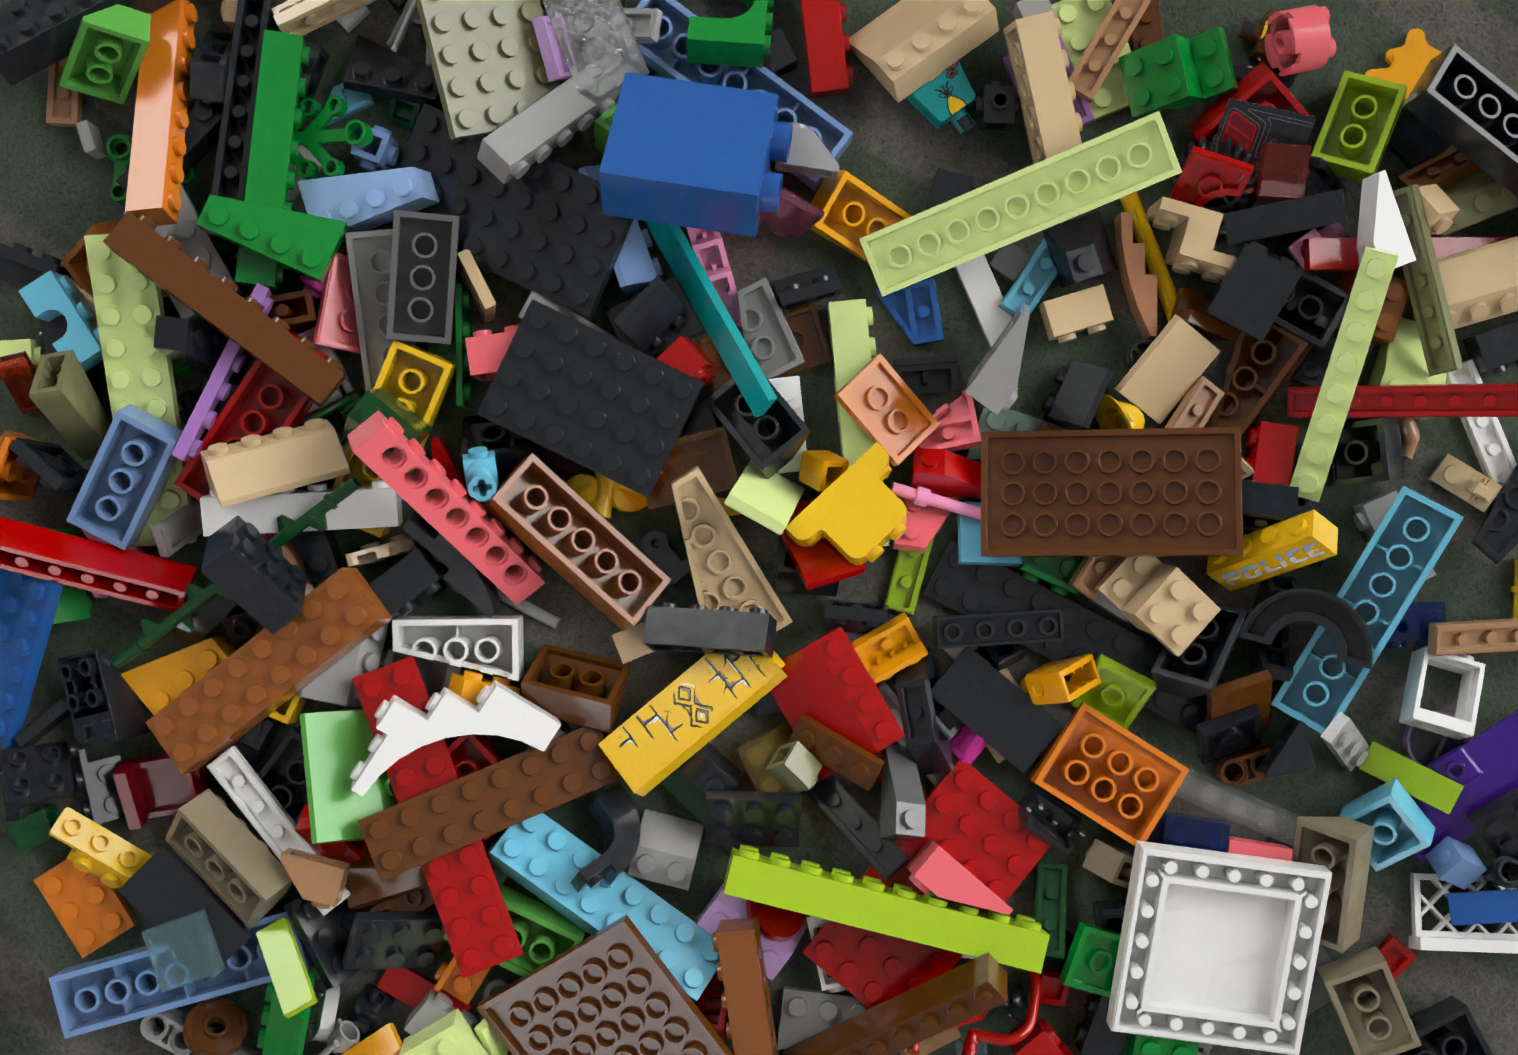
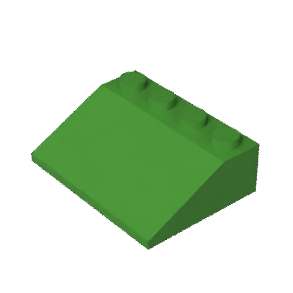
[299,709,398,844]

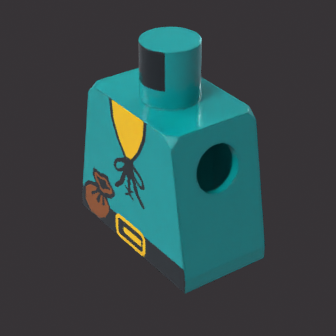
[906,60,976,135]

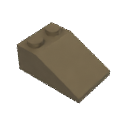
[1316,946,1422,1055]

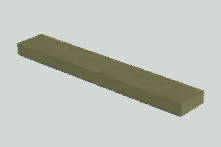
[1393,184,1464,376]

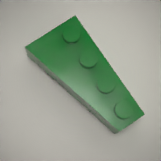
[196,194,348,284]

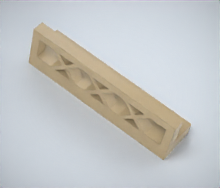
[271,0,376,36]

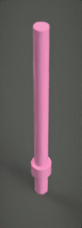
[891,482,981,520]

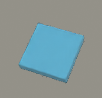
[957,502,1022,566]

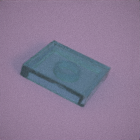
[141,909,225,993]

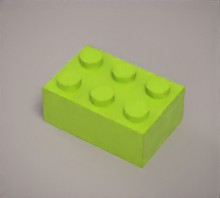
[1311,70,1407,183]

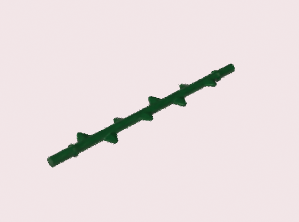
[111,477,361,669]

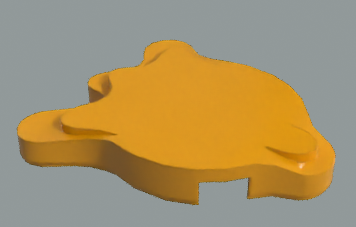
[1365,28,1441,103]

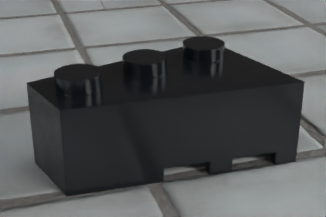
[154,315,246,386]

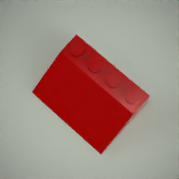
[770,625,905,780]

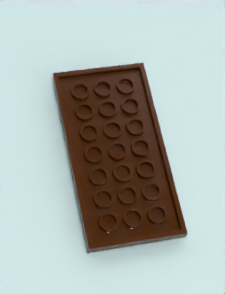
[981,427,1243,557]

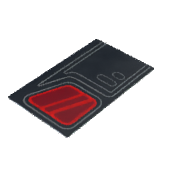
[1217,98,1316,170]

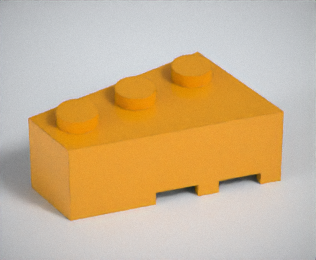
[121,636,235,715]

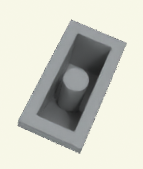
[775,122,839,180]

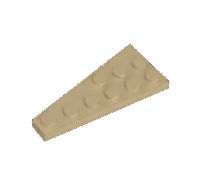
[671,465,793,632]

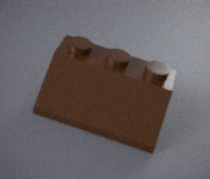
[521,643,631,732]

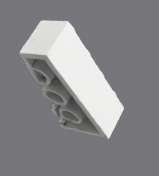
[392,615,524,681]

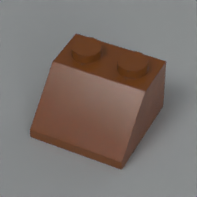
[1335,271,1409,346]

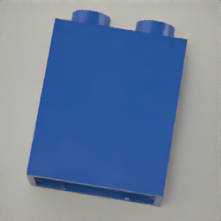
[599,72,793,237]

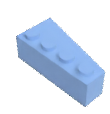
[297,167,440,241]

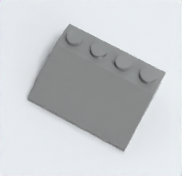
[965,303,1030,415]

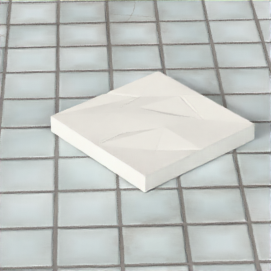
[1106,840,1332,1055]

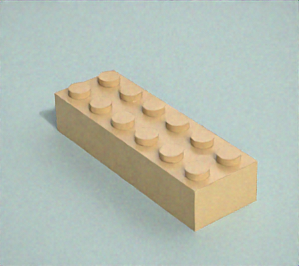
[1003,10,1083,164]

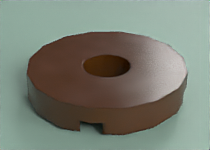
[182,997,249,1055]

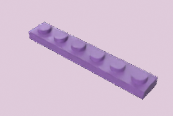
[171,283,274,463]

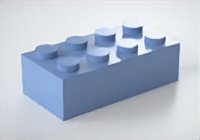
[66,404,183,550]

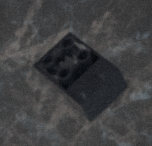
[58,648,149,750]

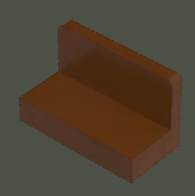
[1170,287,1240,342]

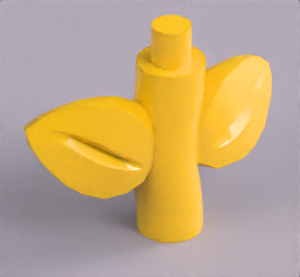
[566,472,647,519]

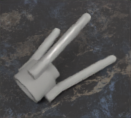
[386,0,432,67]
[305,1019,360,1055]

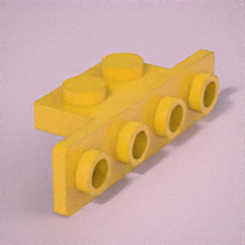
[49,807,152,889]

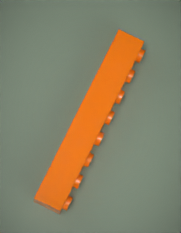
[125,0,198,226]

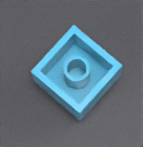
[1339,778,1435,872]

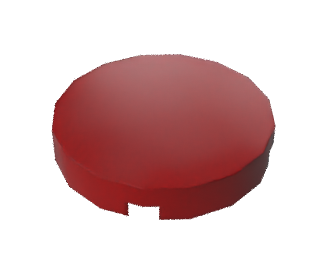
[746,900,806,941]

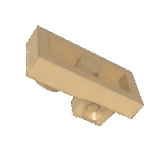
[1428,453,1503,512]

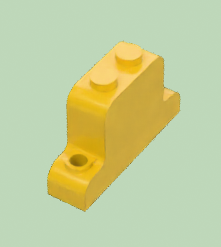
[785,442,907,565]

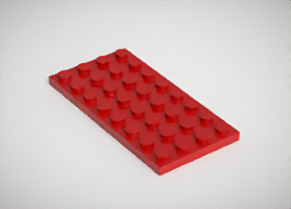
[802,757,1057,1009]

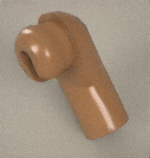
[1399,417,1420,460]

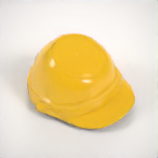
[1095,394,1145,429]

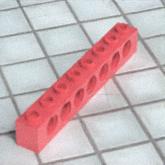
[347,410,546,605]

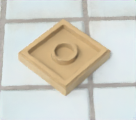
[457,249,496,324]

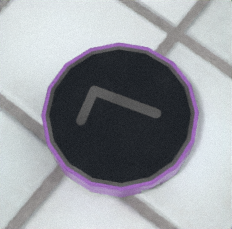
[1402,710,1468,767]

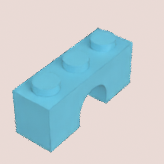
[18,270,103,372]

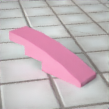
[686,227,742,327]

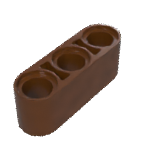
[1212,741,1275,787]

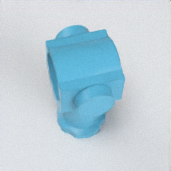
[463,446,499,501]

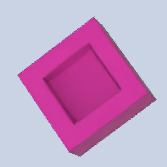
[949,725,988,765]

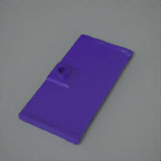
[1409,710,1518,864]

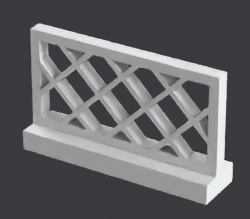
[1408,873,1518,954]

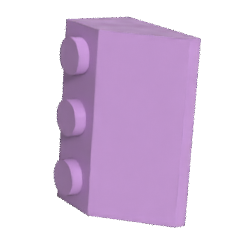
[697,884,808,981]

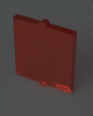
[1255,142,1312,198]

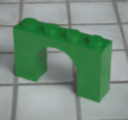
[687,0,774,68]

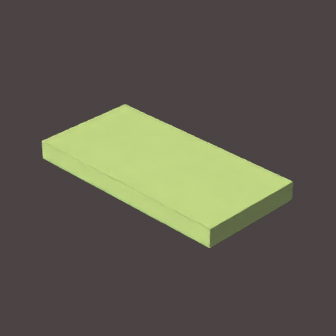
[724,459,805,535]

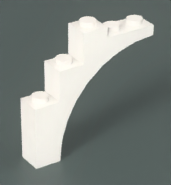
[349,680,561,796]

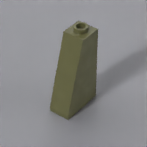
[29,349,112,461]

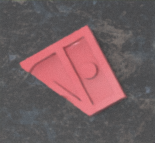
[919,389,981,452]
[893,496,958,553]

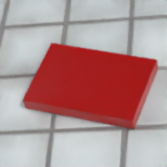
[781,498,866,590]

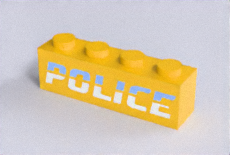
[1206,509,1338,591]

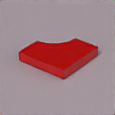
[1168,145,1254,207]

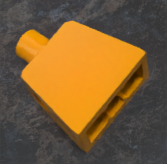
[1020,653,1102,705]

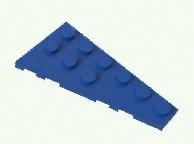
[0,569,64,749]

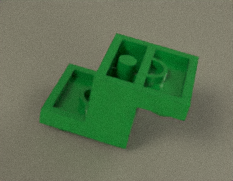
[1118,27,1238,118]

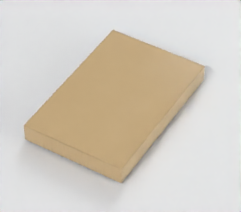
[1115,314,1220,424]

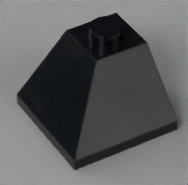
[1042,211,1118,288]

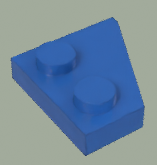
[876,278,945,346]

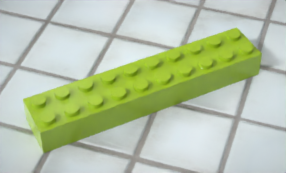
[723,844,1050,974]

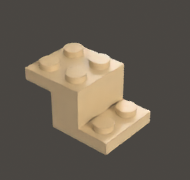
[1146,196,1235,283]
[1095,557,1221,657]

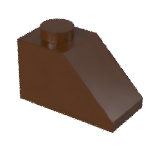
[267,289,317,331]

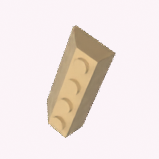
[1414,236,1518,329]
[200,418,350,508]

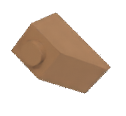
[280,848,351,909]

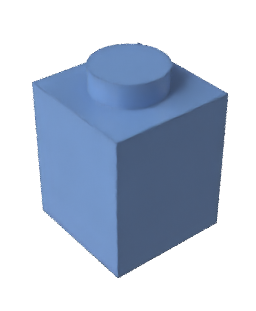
[1425,836,1487,890]

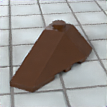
[1209,324,1313,438]

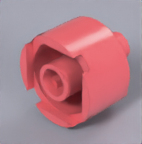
[1265,5,1336,76]

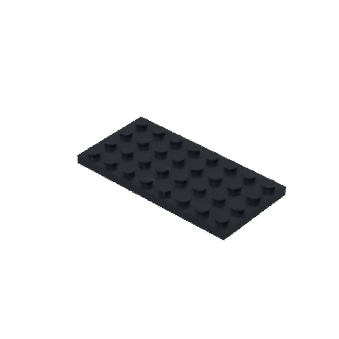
[389,103,634,318]

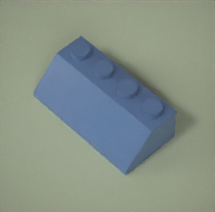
[579,165,663,297]

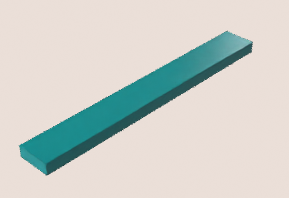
[644,221,777,417]

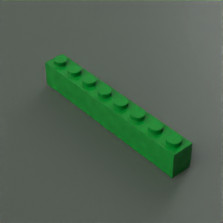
[235,29,310,291]

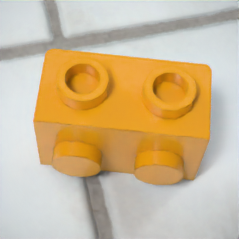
[851,612,928,684]

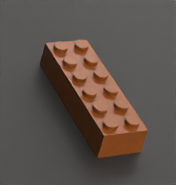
[483,453,671,630]

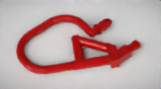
[906,959,1042,1055]

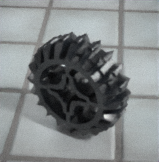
[1170,134,1258,214]

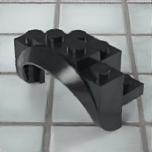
[1242,480,1331,568]

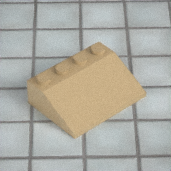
[849,0,999,103]

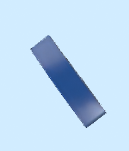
[1447,888,1518,926]

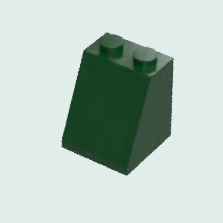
[343,387,433,452]

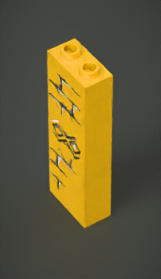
[598,651,788,797]

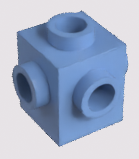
[350,125,399,172]

